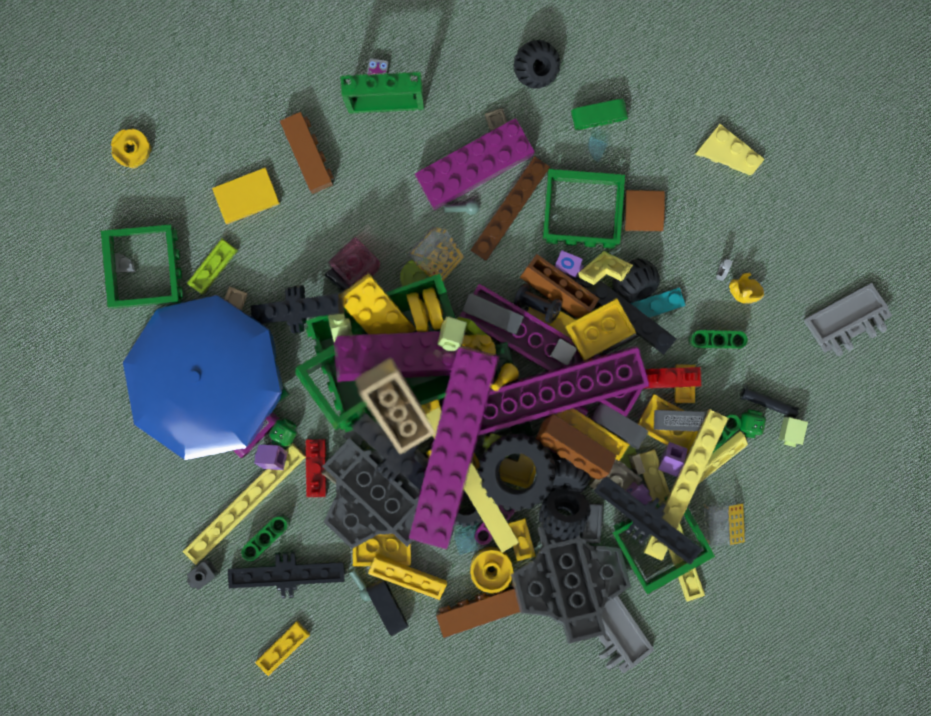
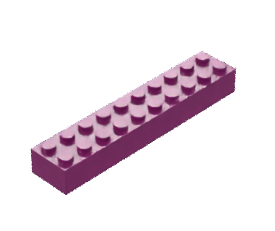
[459,284,643,417]
[409,345,500,550]
[479,346,649,435]

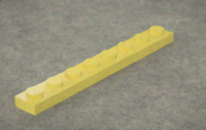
[643,410,728,561]

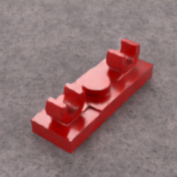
[643,367,702,389]
[306,439,326,497]

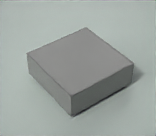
[550,339,577,365]

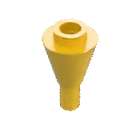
[492,363,519,391]

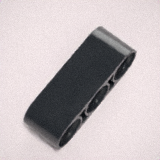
[366,579,409,636]

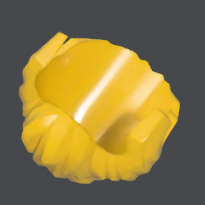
[729,273,764,304]

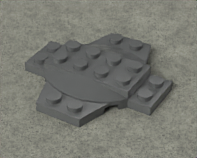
[322,438,429,549]
[511,526,631,644]

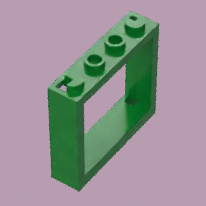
[340,72,424,114]
[542,169,625,249]
[101,225,184,309]
[295,328,370,430]
[611,494,715,594]

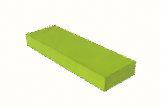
[187,238,238,295]

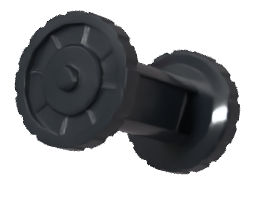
[514,284,562,323]

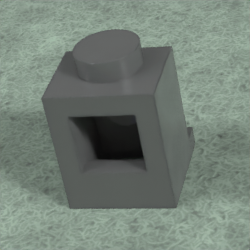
[186,558,220,590]

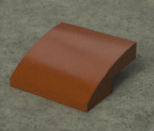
[624,190,665,231]

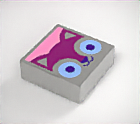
[367,58,389,74]

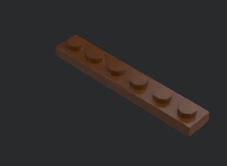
[470,156,550,261]

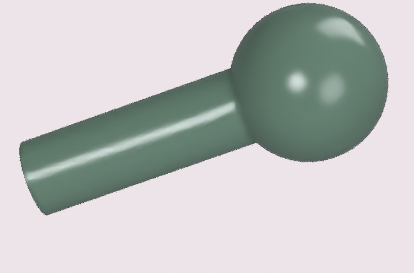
[444,200,480,215]
[348,568,371,601]

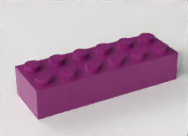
[415,118,534,211]
[334,332,457,381]

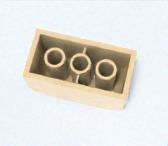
[355,358,435,454]

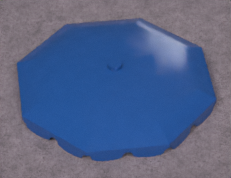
[123,295,283,460]

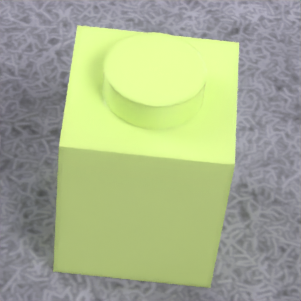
[437,317,466,351]
[779,417,808,447]

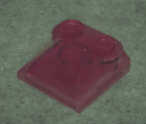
[328,236,381,286]

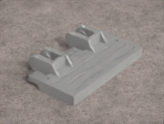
[804,283,892,357]
[598,596,654,673]

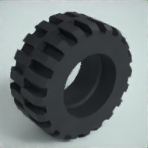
[479,433,556,511]

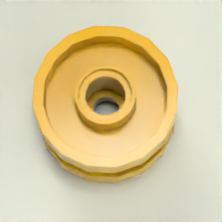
[406,287,443,333]
[470,546,513,593]

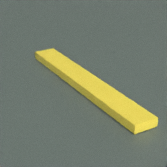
[426,407,519,552]
[182,443,306,565]
[640,449,705,602]

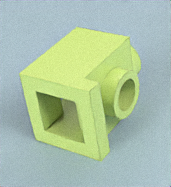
[328,314,353,342]

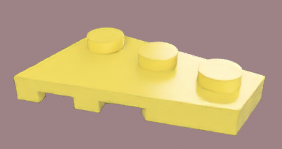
[695,124,765,175]

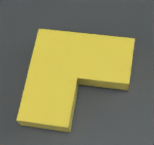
[579,251,633,285]

